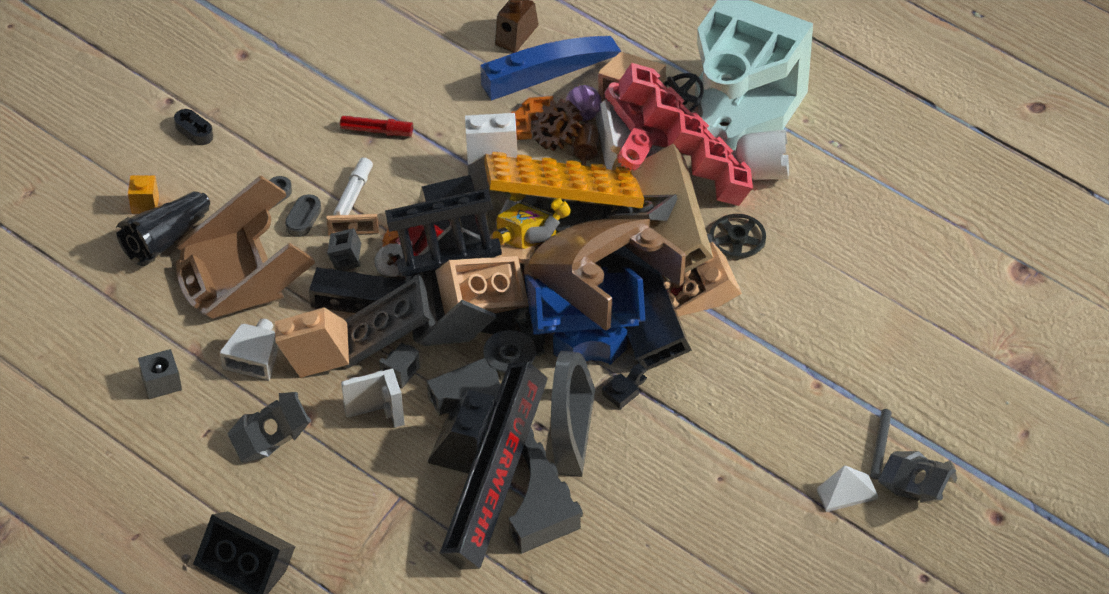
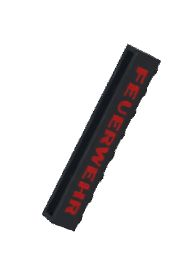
[440,361,548,569]

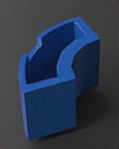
[553,327,627,365]

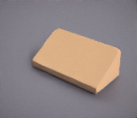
[327,214,379,235]

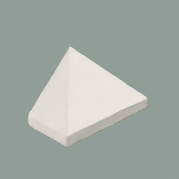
[817,466,878,512]

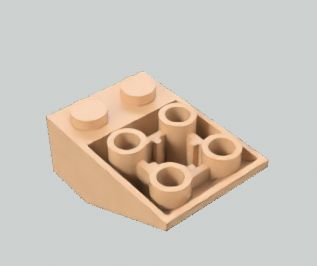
[662,242,742,316]

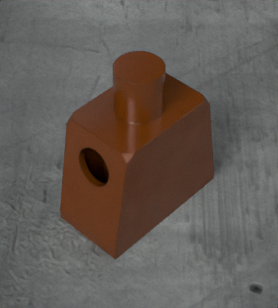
[495,0,539,53]

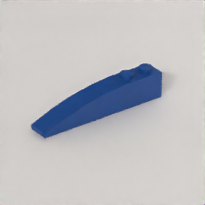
[480,36,621,101]

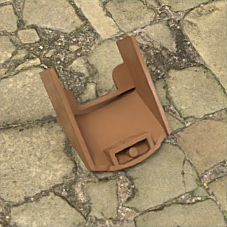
[176,176,315,318]
[528,219,686,330]

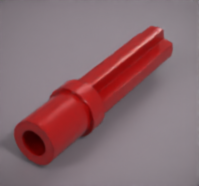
[340,116,413,137]

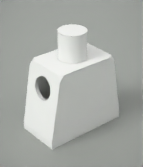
[220,319,278,381]

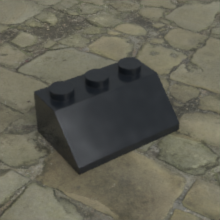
[193,511,296,594]

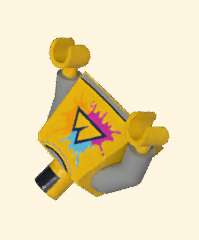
[493,192,570,249]

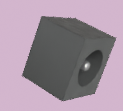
[138,349,182,399]

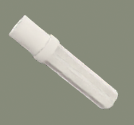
[334,158,373,216]

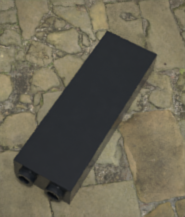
[599,246,692,370]

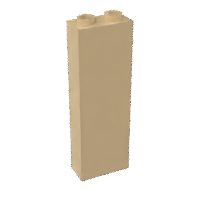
[631,144,714,281]

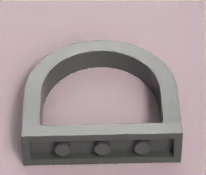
[551,351,595,477]

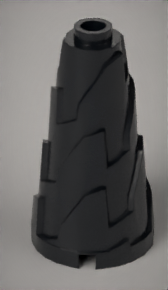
[116,191,210,266]

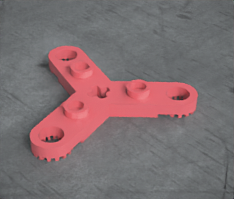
[604,82,668,171]

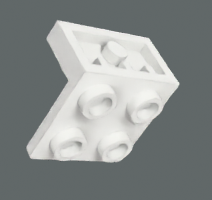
[341,369,405,428]

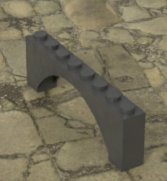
[427,358,583,554]

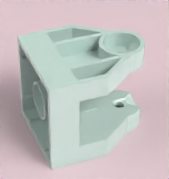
[695,0,813,150]

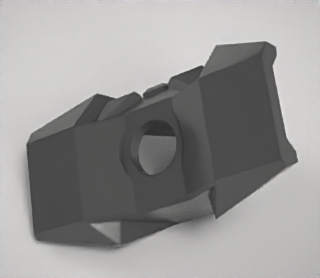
[228,392,312,463]
[878,451,958,504]

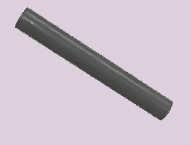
[870,409,892,479]

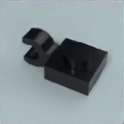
[602,364,647,410]

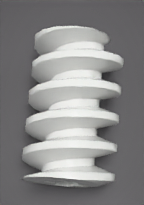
[374,244,404,277]

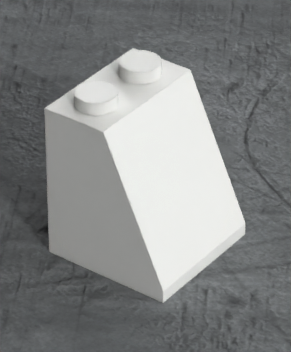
[465,113,517,192]

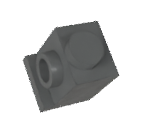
[327,228,362,271]
[379,343,420,388]

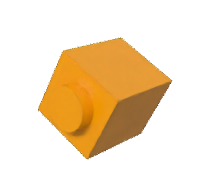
[128,175,159,214]

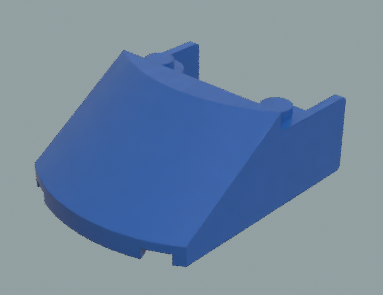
[524,266,645,334]

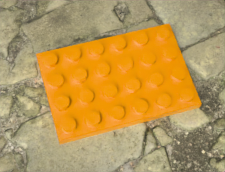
[484,152,644,208]

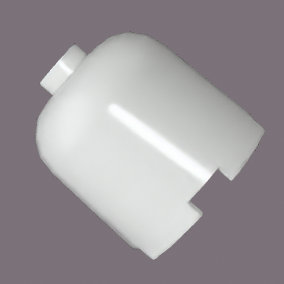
[731,130,789,180]

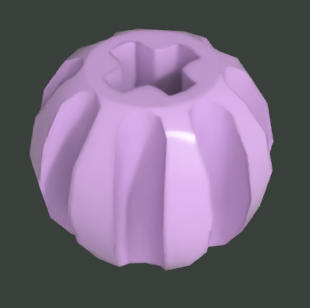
[566,85,602,121]

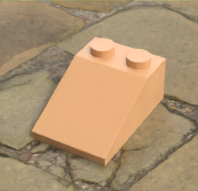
[436,256,529,314]

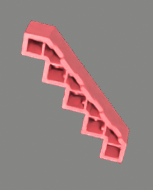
[619,63,753,206]

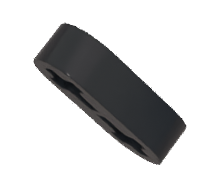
[174,109,214,145]

